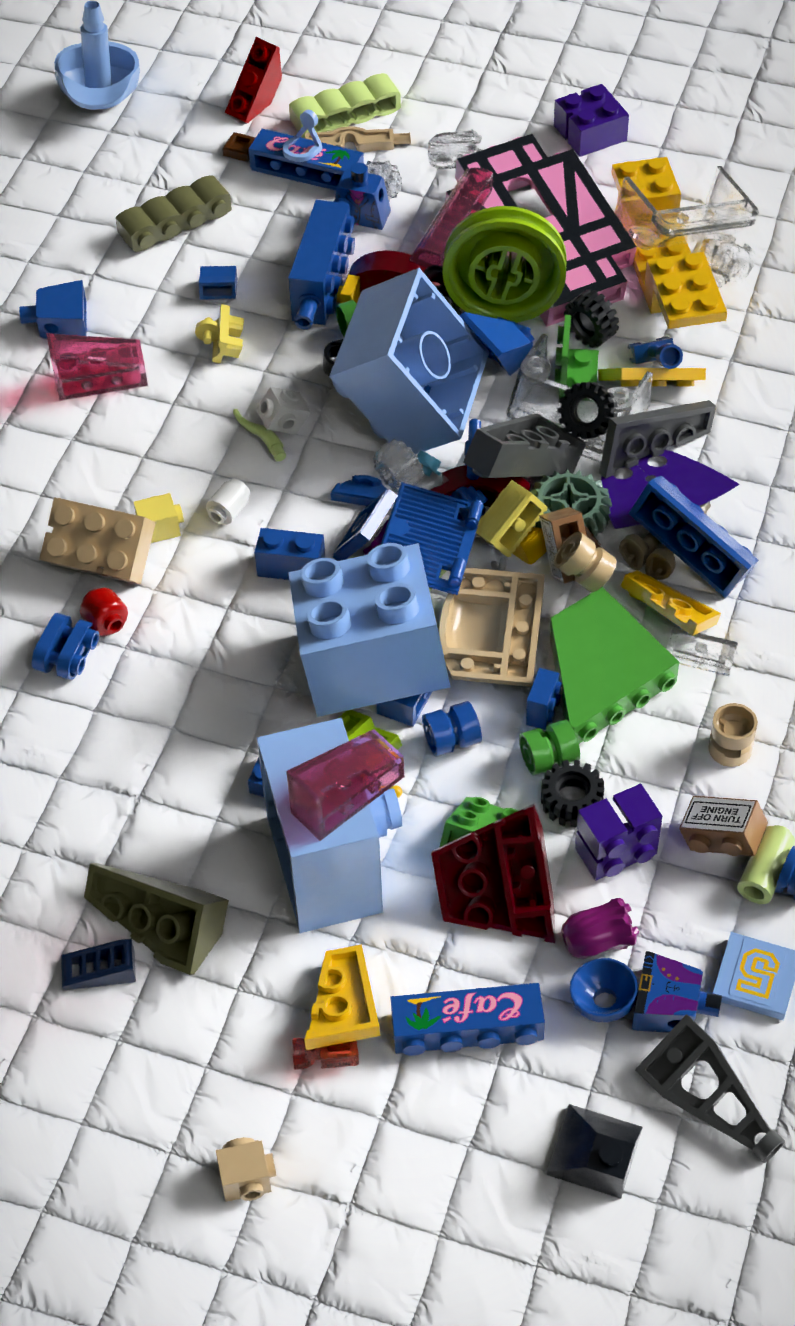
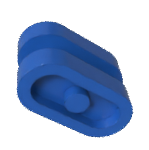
[32,613,99,680]

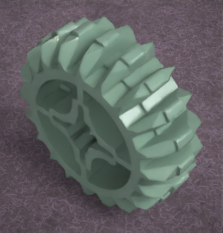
[530,469,612,537]

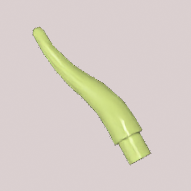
[233,409,286,462]

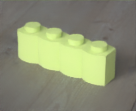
[289,73,401,138]

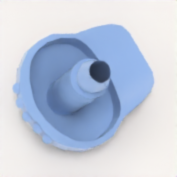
[54,1,140,110]

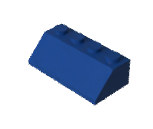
[628,476,759,598]

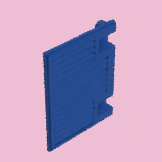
[381,482,484,596]

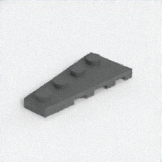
[599,400,716,478]

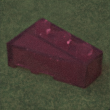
[46,333,148,401]
[286,729,405,841]

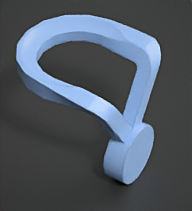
[283,110,322,162]

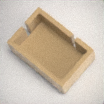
[39,497,156,584]

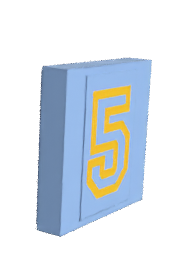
[713,932,795,1021]

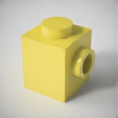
[133,493,184,543]

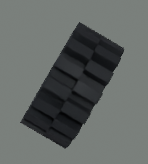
[564,289,619,348]
[557,382,618,439]
[541,760,605,827]

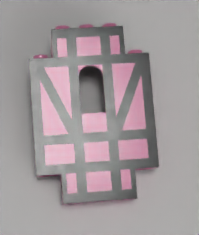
[444,134,637,327]

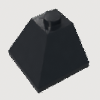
[546,1104,643,1199]

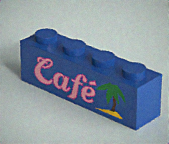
[249,128,364,191]
[390,983,545,1056]

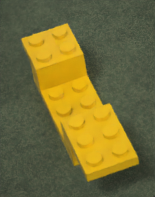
[611,157,727,329]

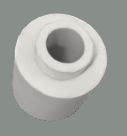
[206,479,250,525]

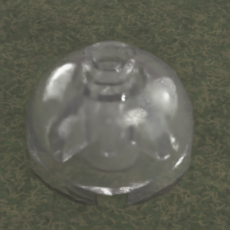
[698,233,757,288]

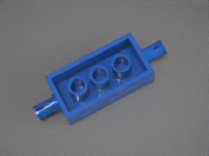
[288,198,355,330]

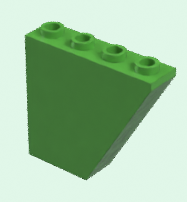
[550,587,679,744]

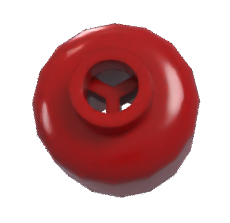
[79,588,128,636]

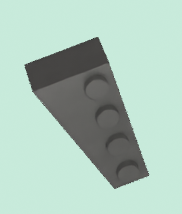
[463,413,587,478]

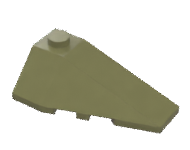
[84,863,229,975]

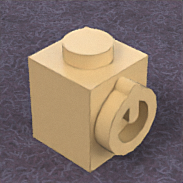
[216,1137,277,1202]

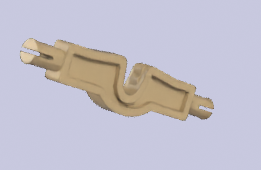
[305,126,411,152]

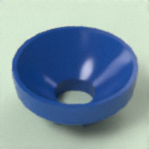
[570,958,638,1022]

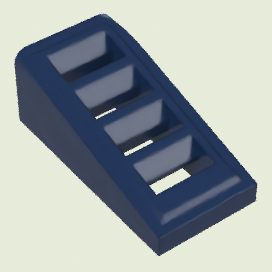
[61,938,136,991]

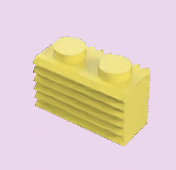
[476,480,547,557]

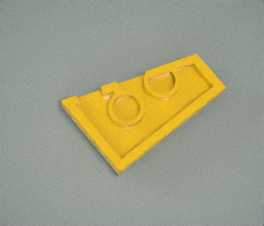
[598,368,706,387]
[620,570,721,636]
[304,944,381,1050]

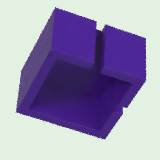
[553,84,629,157]
[575,783,663,881]

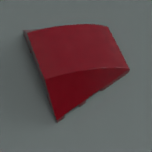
[431,804,556,944]

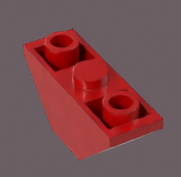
[225,37,282,123]

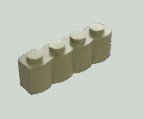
[115,175,232,252]

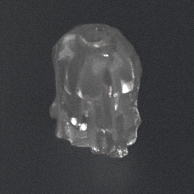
[428,129,483,169]

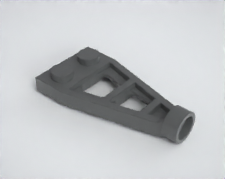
[635,1014,785,1163]

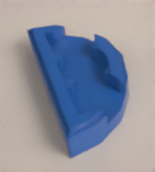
[330,475,392,510]

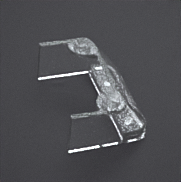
[614,166,759,250]
[506,333,653,463]

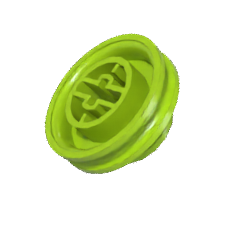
[442,206,567,323]

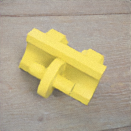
[195,304,244,363]

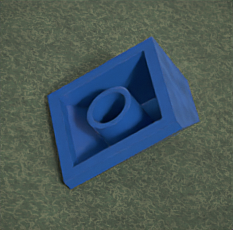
[459,312,537,376]

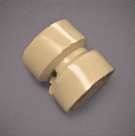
[554,532,617,592]
[708,703,758,767]

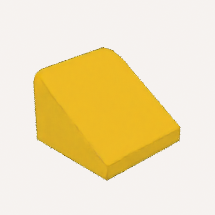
[512,527,547,565]

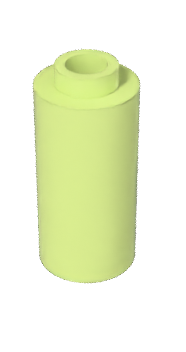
[737,825,795,904]

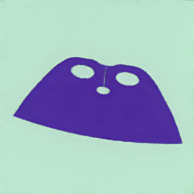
[601,450,740,529]

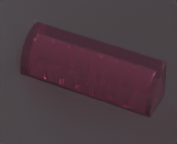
[409,167,493,268]

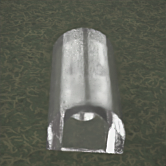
[666,627,738,677]

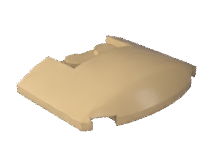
[439,568,545,687]

